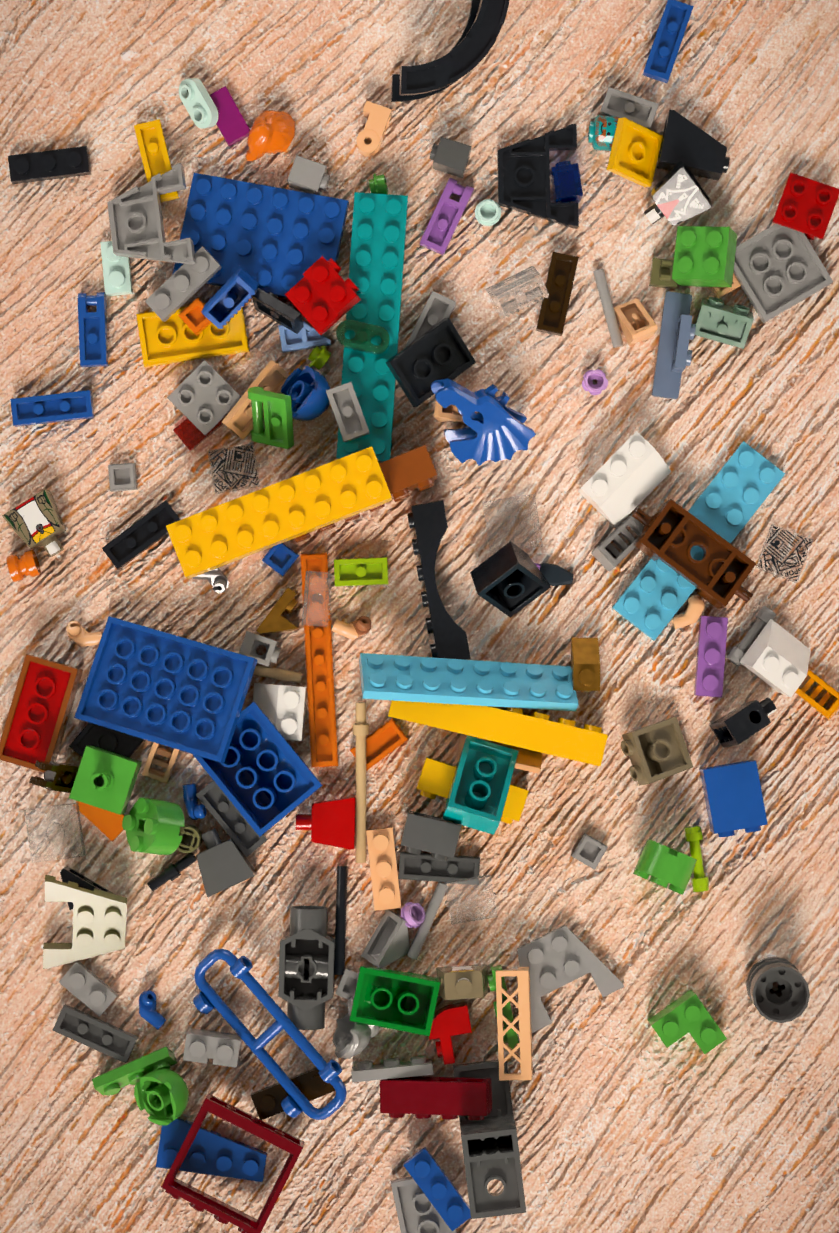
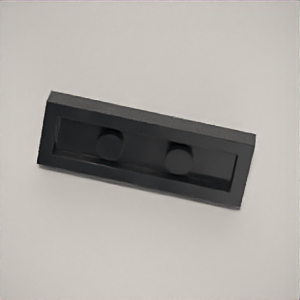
[8,146,91,184]
[102,501,181,570]

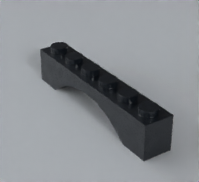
[407,500,471,660]

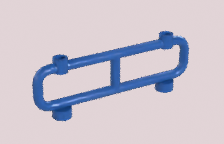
[193,949,347,1120]

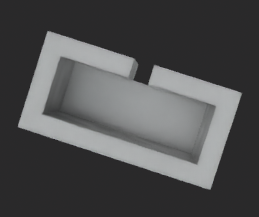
[183,1028,242,1068]

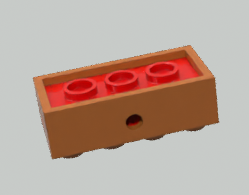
[0,654,83,773]

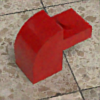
[429,1002,472,1065]

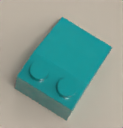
[442,735,519,835]

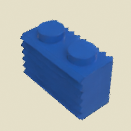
[201,267,259,329]

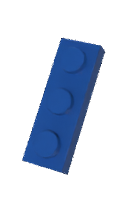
[643,0,694,83]
[10,390,94,427]
[403,1147,471,1231]

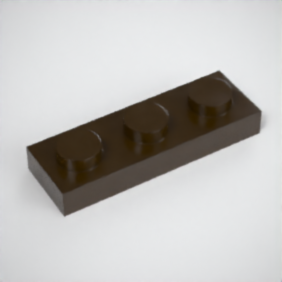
[536,252,579,336]
[251,1067,335,1120]

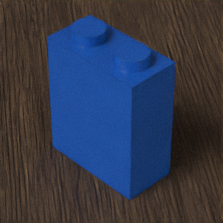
[699,760,768,837]

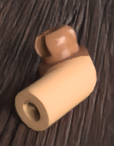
[331,616,372,640]

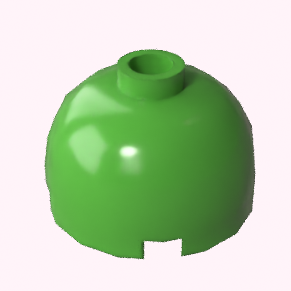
[134,1069,189,1125]

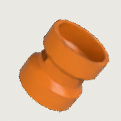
[6,549,41,582]

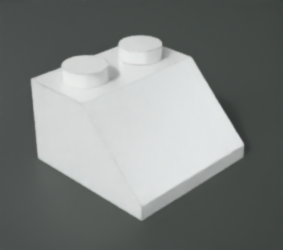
[740,619,811,698]
[253,683,307,741]

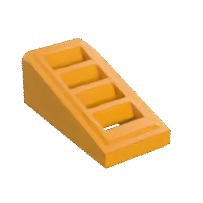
[795,669,839,721]

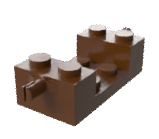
[632,499,756,609]

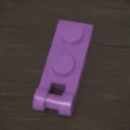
[420,178,474,256]

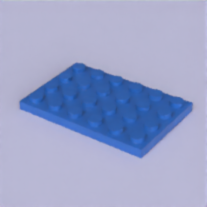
[172,173,349,299]
[74,616,258,764]

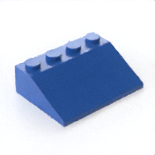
[193,701,323,837]

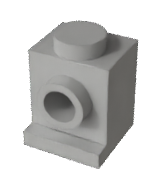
[239,631,281,667]

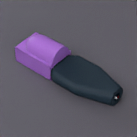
[535,563,574,586]

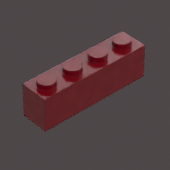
[380,1076,492,1120]

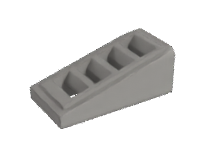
[591,514,644,571]

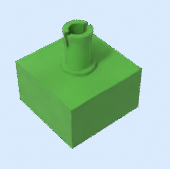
[69,745,142,815]

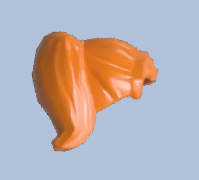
[245,110,296,161]

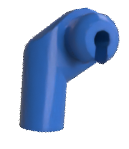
[182,783,207,820]
[139,990,167,1030]

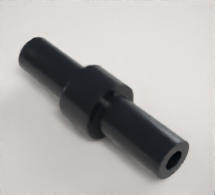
[147,852,197,891]

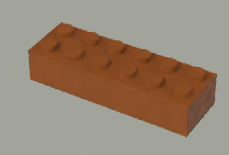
[290,445,438,543]

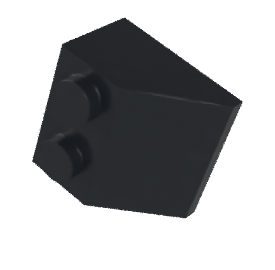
[470,541,551,618]

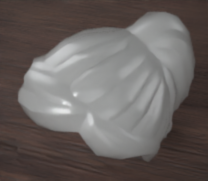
[332,996,380,1059]

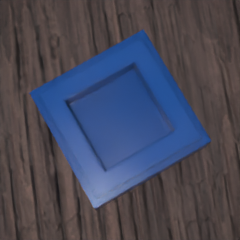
[262,543,299,577]

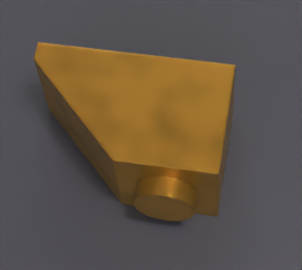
[571,638,600,691]

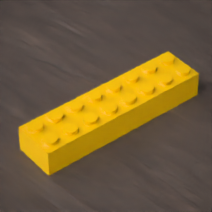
[166,446,392,579]
[388,700,608,767]

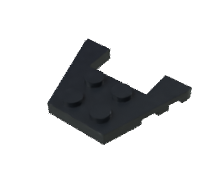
[497,124,579,229]

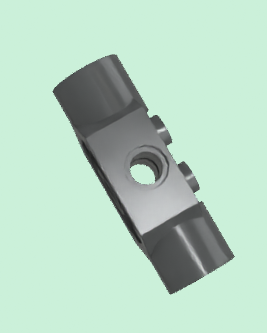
[278,906,335,1030]

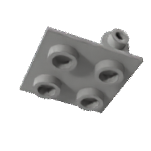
[167,360,241,435]

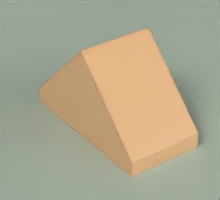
[614,298,658,346]

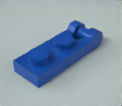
[78,292,108,367]

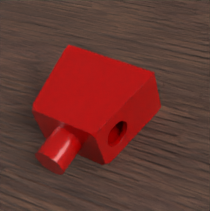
[296,797,356,850]

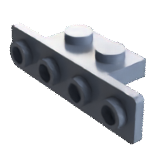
[652,291,696,399]

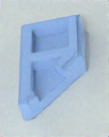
[278,321,331,353]

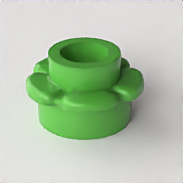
[369,173,388,194]

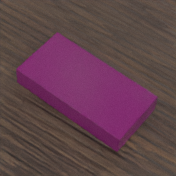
[210,86,250,146]

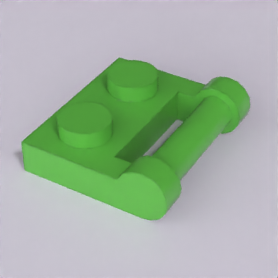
[248,387,294,449]

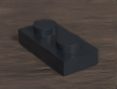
[252,288,304,334]

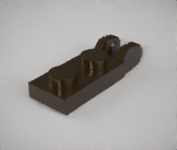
[29,760,79,793]

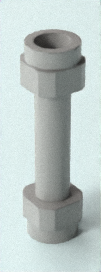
[726,606,776,667]

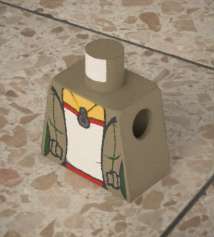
[2,489,66,557]
[436,964,489,1000]

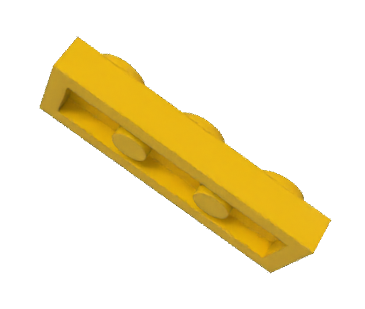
[134,119,179,203]

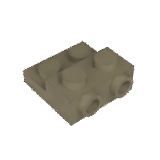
[621,717,693,786]

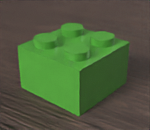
[672,226,737,287]

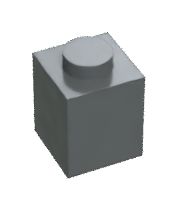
[429,137,472,178]

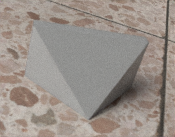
[361,909,410,969]

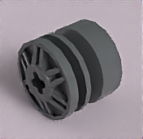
[746,956,810,1023]

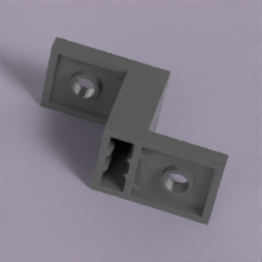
[453,1060,526,1219]

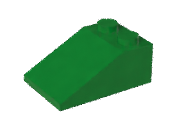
[349,966,440,1036]

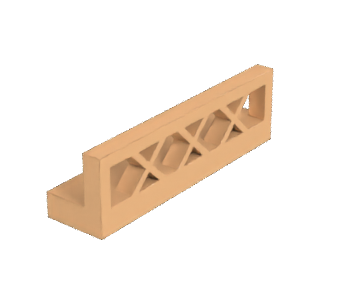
[496,967,533,1081]

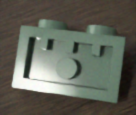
[695,297,754,349]

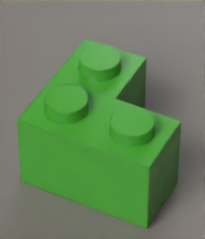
[648,990,727,1054]

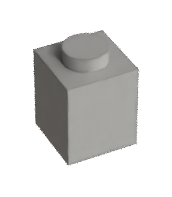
[287,155,330,195]

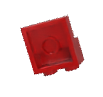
[285,256,361,335]

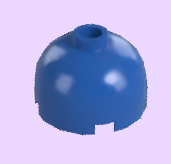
[281,366,330,421]

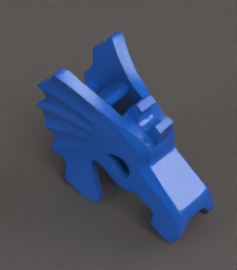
[431,378,536,466]

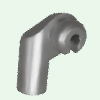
[193,568,229,593]

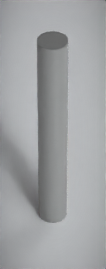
[593,269,623,348]
[407,882,448,960]

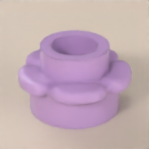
[582,369,608,395]
[401,902,425,928]

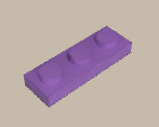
[694,616,728,698]

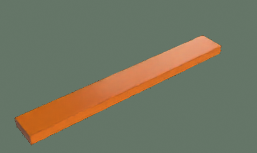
[300,553,338,768]

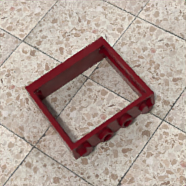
[161,1093,305,1233]

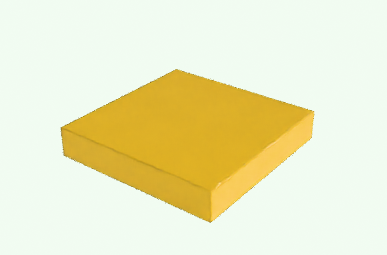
[607,117,663,187]

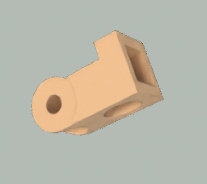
[356,101,392,157]

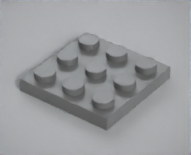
[733,224,833,324]

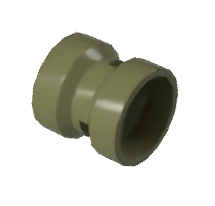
[177,825,203,853]

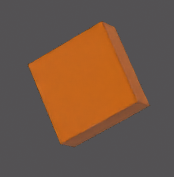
[178,298,212,336]

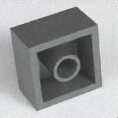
[401,810,461,861]

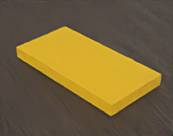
[136,303,250,368]

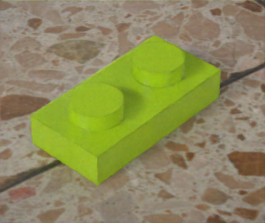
[334,557,388,587]

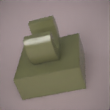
[649,258,677,289]

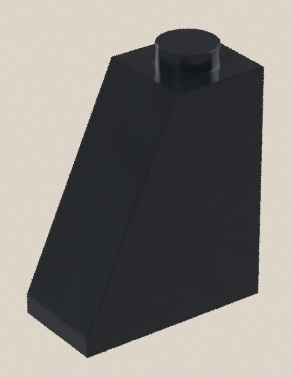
[656,110,730,180]

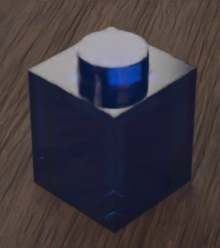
[550,161,583,203]

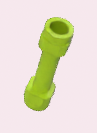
[684,826,709,892]

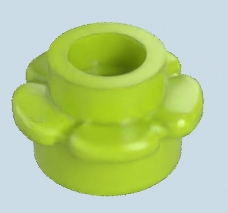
[307,345,331,370]

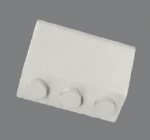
[578,431,672,528]

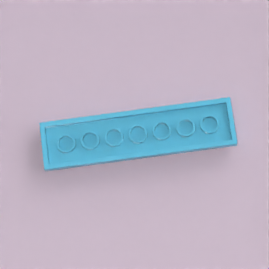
[612,441,785,641]
[359,653,579,711]

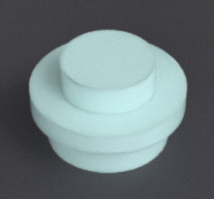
[475,199,501,226]

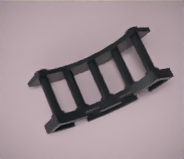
[391,0,509,102]

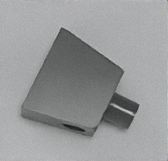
[196,828,257,897]

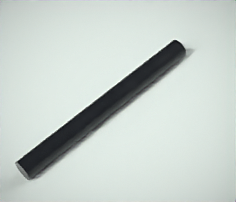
[334,866,348,975]

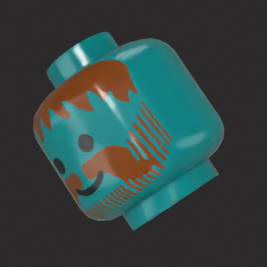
[588,115,619,151]

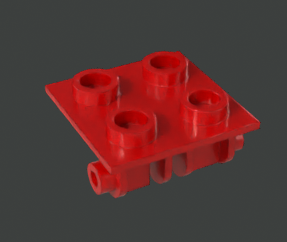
[772,172,839,240]

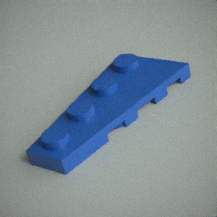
[156,1118,267,1182]

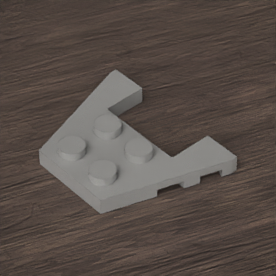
[107,163,196,265]
[517,925,624,1033]

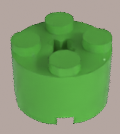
[122,797,185,855]
[633,839,697,895]

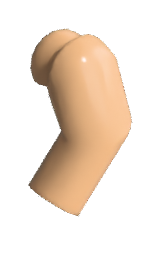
[671,595,705,629]
[66,620,103,647]

